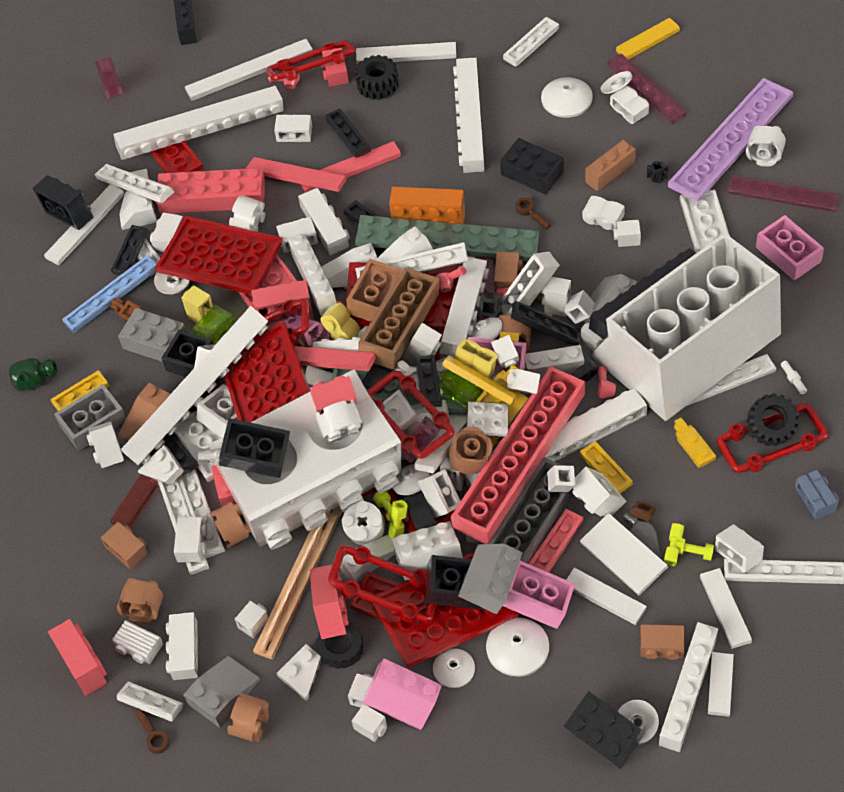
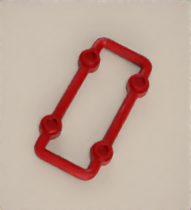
[266,40,356,81]
[263,298,309,344]
[366,370,455,459]
[717,403,828,473]
[328,545,437,623]

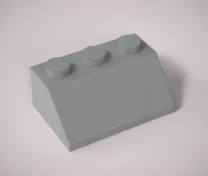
[583,274,637,323]
[458,544,523,614]

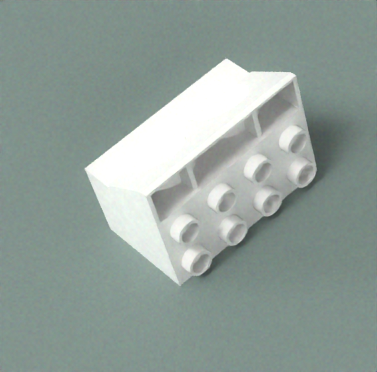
[592,233,781,421]
[208,370,401,550]

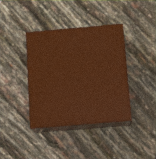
[630,501,656,522]

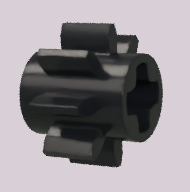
[646,161,668,183]

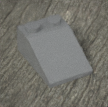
[184,656,260,728]

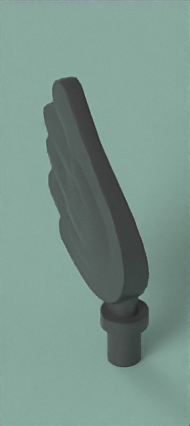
[623,512,662,560]

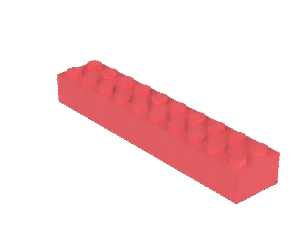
[451,366,585,544]

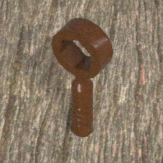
[516,197,551,230]
[134,708,169,754]

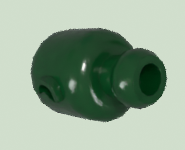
[9,358,58,391]

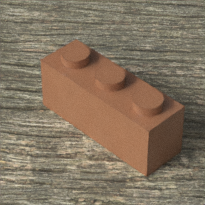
[585,140,636,192]

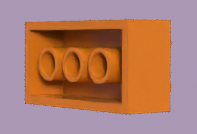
[389,187,465,224]

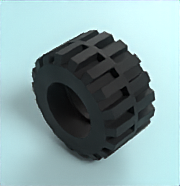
[355,55,399,100]
[746,393,800,446]

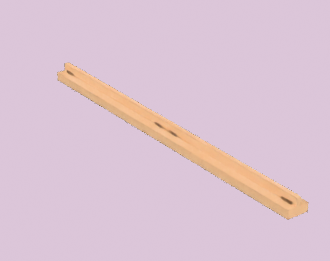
[253,506,342,660]

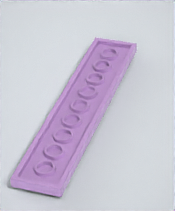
[668,78,793,202]

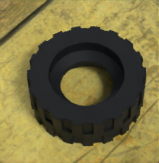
[316,622,364,669]

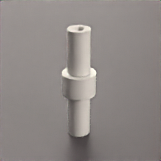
[781,361,807,394]
[198,449,221,461]

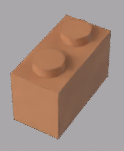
[494,252,523,292]
[100,522,148,570]
[640,625,684,660]

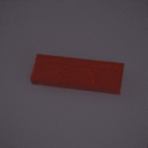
[110,474,159,527]

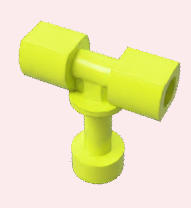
[373,491,407,538]
[664,523,714,567]

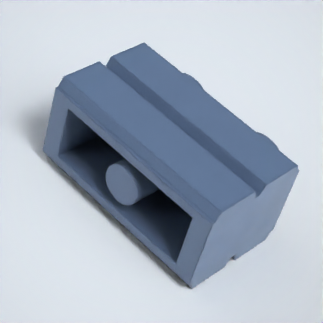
[795,470,839,519]

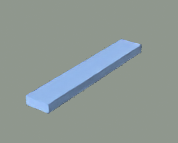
[62,255,157,333]

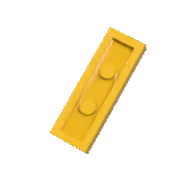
[50,370,109,411]
[580,441,633,493]

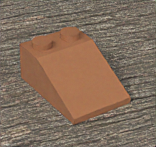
[346,259,403,321]
[118,383,171,441]

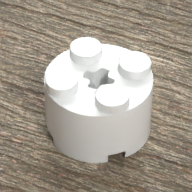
[746,126,786,166]
[229,195,265,232]
[315,400,363,443]
[342,501,385,545]

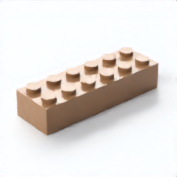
[358,267,440,370]

